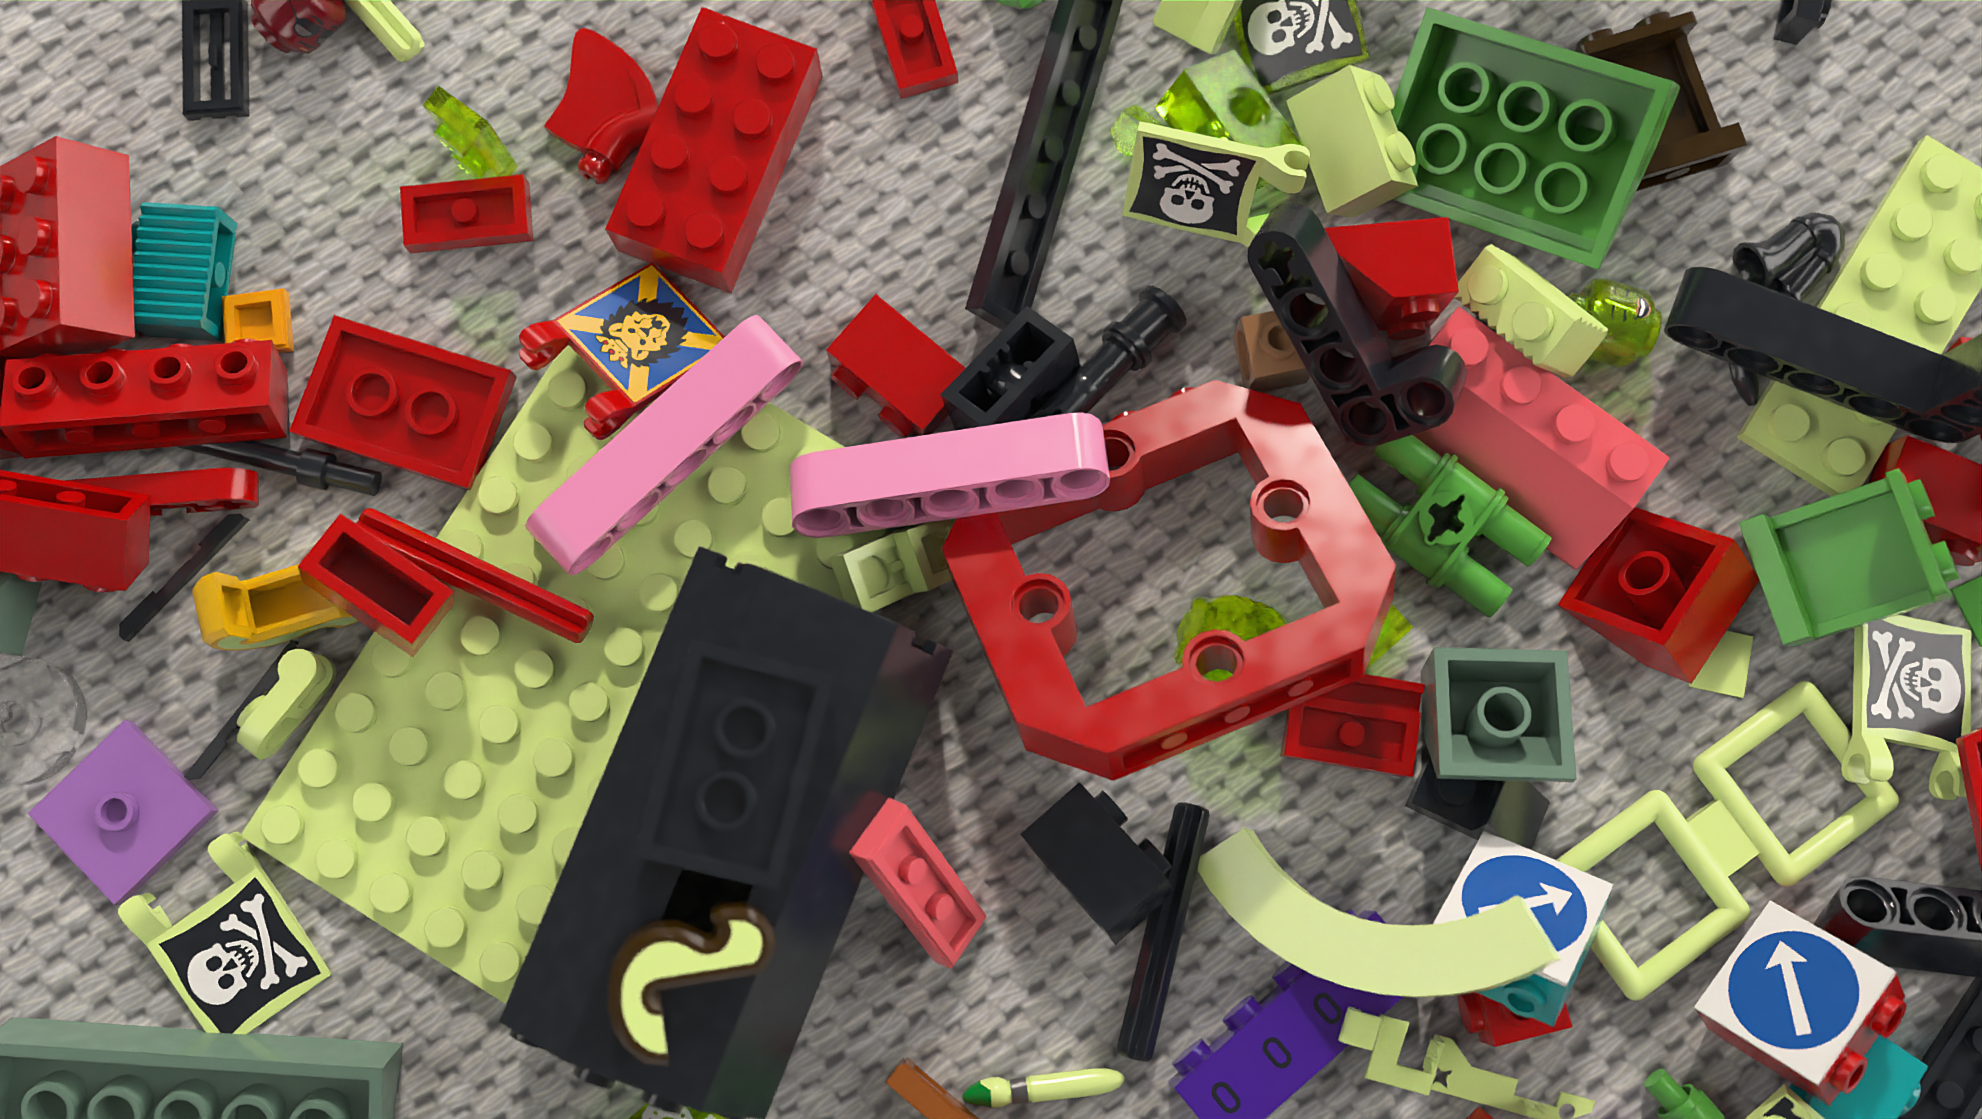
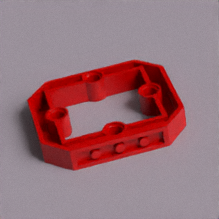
[942,380,1396,781]

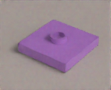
[27,720,219,905]

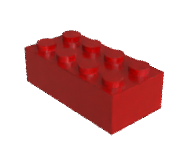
[605,7,823,294]

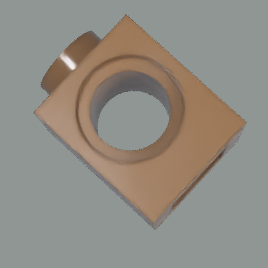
[1232,311,1310,392]

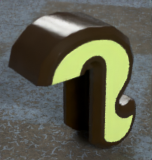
[608,900,776,1066]

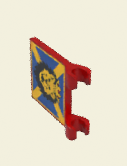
[519,262,725,440]

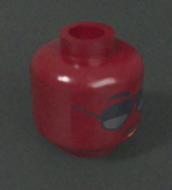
[251,0,346,54]

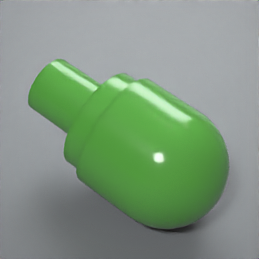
[1644,1068,1726,1119]

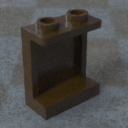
[1574,11,1747,192]

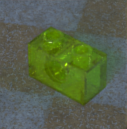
[1155,50,1304,191]

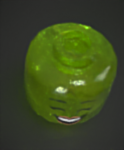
[1568,278,1662,367]

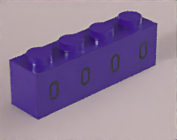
[1168,909,1404,1119]

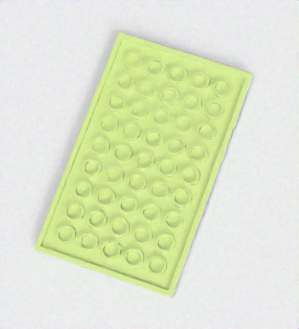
[240,345,890,1004]

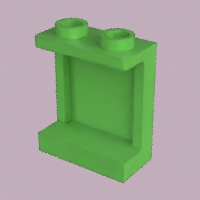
[1738,468,1960,647]

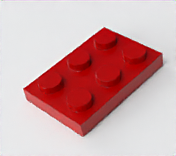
[289,315,517,490]

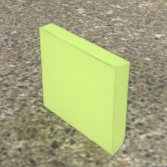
[1688,631,1753,698]

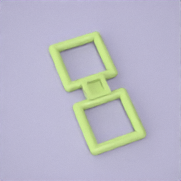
[1556,681,1899,1001]

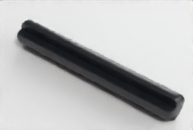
[1117,802,1210,1062]

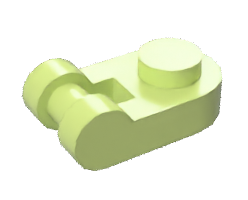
[237,649,337,760]

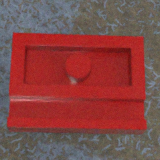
[1280,674,1425,778]

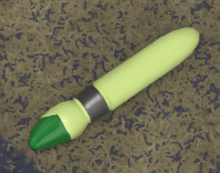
[962,1068,1125,1108]

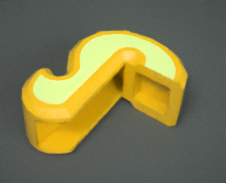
[192,564,359,651]

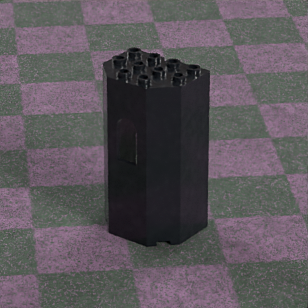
[499,546,953,1119]

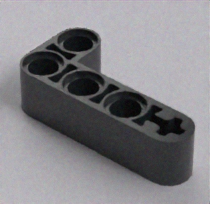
[1247,202,1467,447]

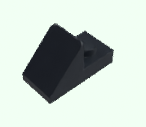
[1405,752,1550,850]

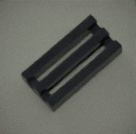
[182,0,250,121]

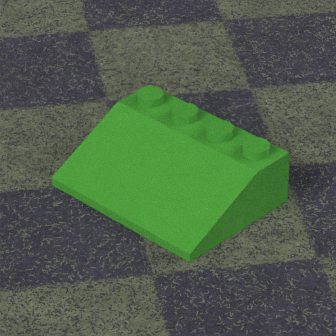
[1390,7,1680,269]

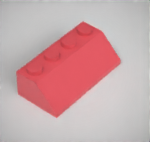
[1380,306,1670,570]

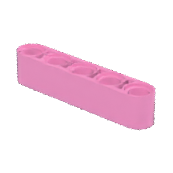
[525,315,803,575]
[790,413,1110,538]

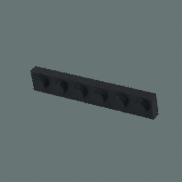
[965,0,1123,330]

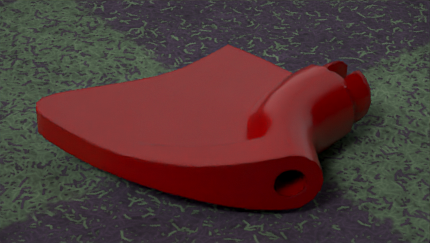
[544,28,659,185]

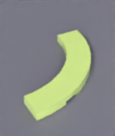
[1197,827,1562,998]

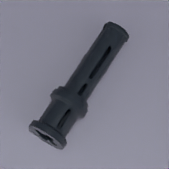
[1027,285,1187,420]

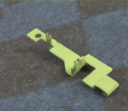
[1338,1007,1595,1119]

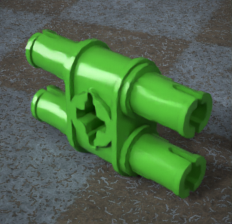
[1348,435,1552,618]

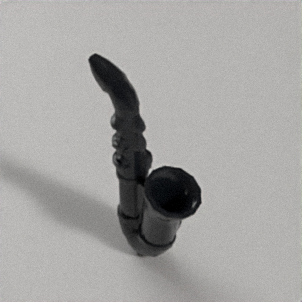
[1728,212,1845,406]

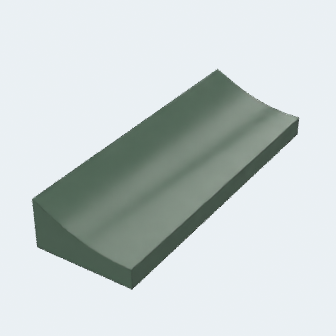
[0,1017,403,1119]

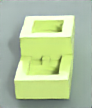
[829,518,957,612]

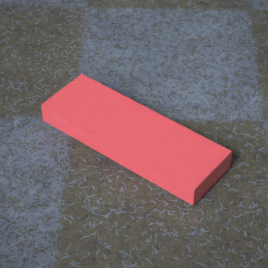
[849,798,987,969]

